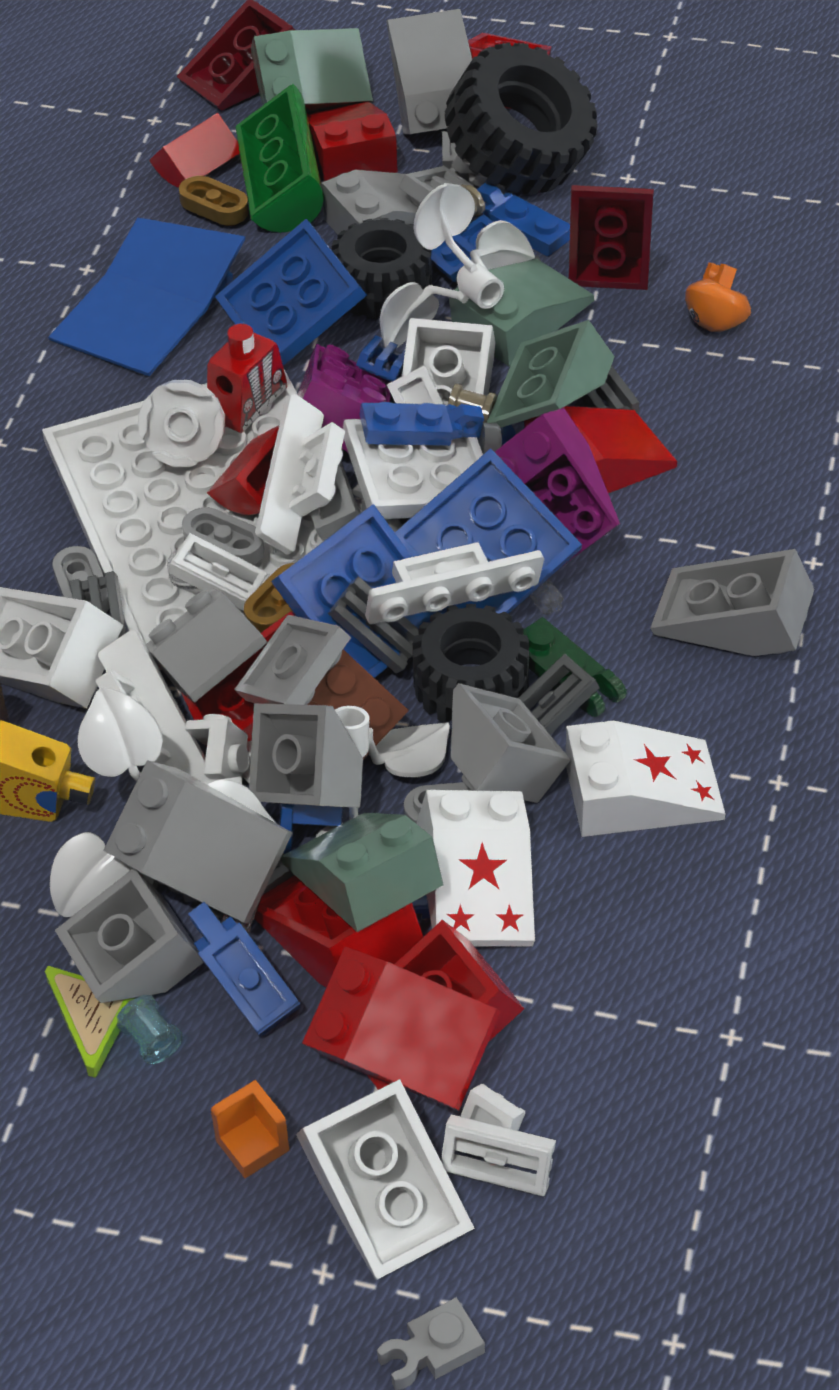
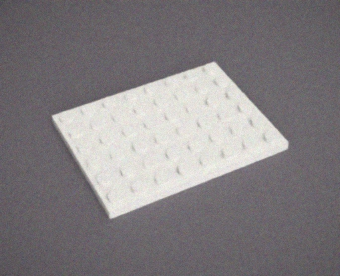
[42,370,362,671]

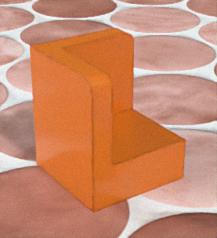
[211,1080,290,1179]

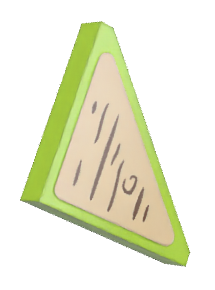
[45,966,136,1078]

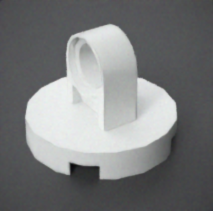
[138,380,225,467]

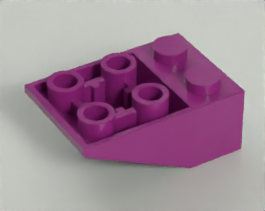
[298,344,391,452]
[495,408,620,570]

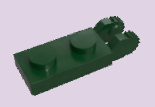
[524,617,627,718]

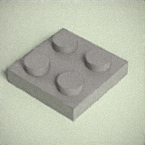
[234,615,351,705]

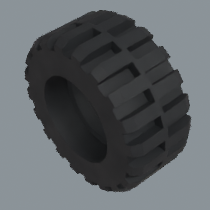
[445,42,598,194]

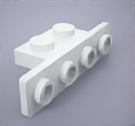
[255,393,345,554]
[365,542,544,624]
[95,629,209,781]

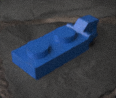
[477,183,570,257]
[359,402,484,446]
[188,901,301,1037]

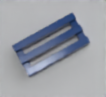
[356,335,406,382]

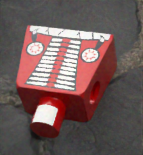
[207,324,287,433]

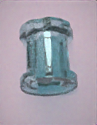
[116,995,183,1064]

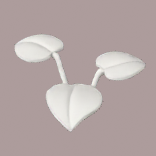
[380,183,535,348]
[50,688,277,917]
[243,706,450,838]

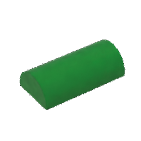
[235,84,323,232]

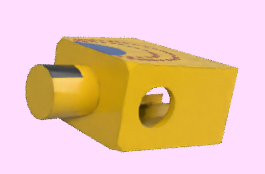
[0,720,96,822]

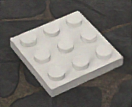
[343,419,483,519]

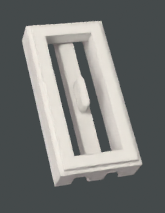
[168,533,270,611]
[441,1115,556,1196]

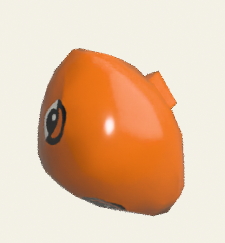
[685,262,751,332]

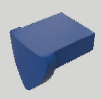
[280,803,344,854]

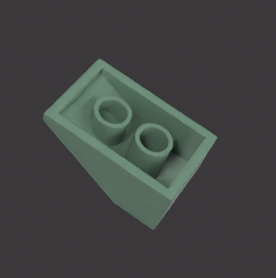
[251,28,373,113]
[449,259,595,367]
[487,320,615,428]
[281,813,443,932]

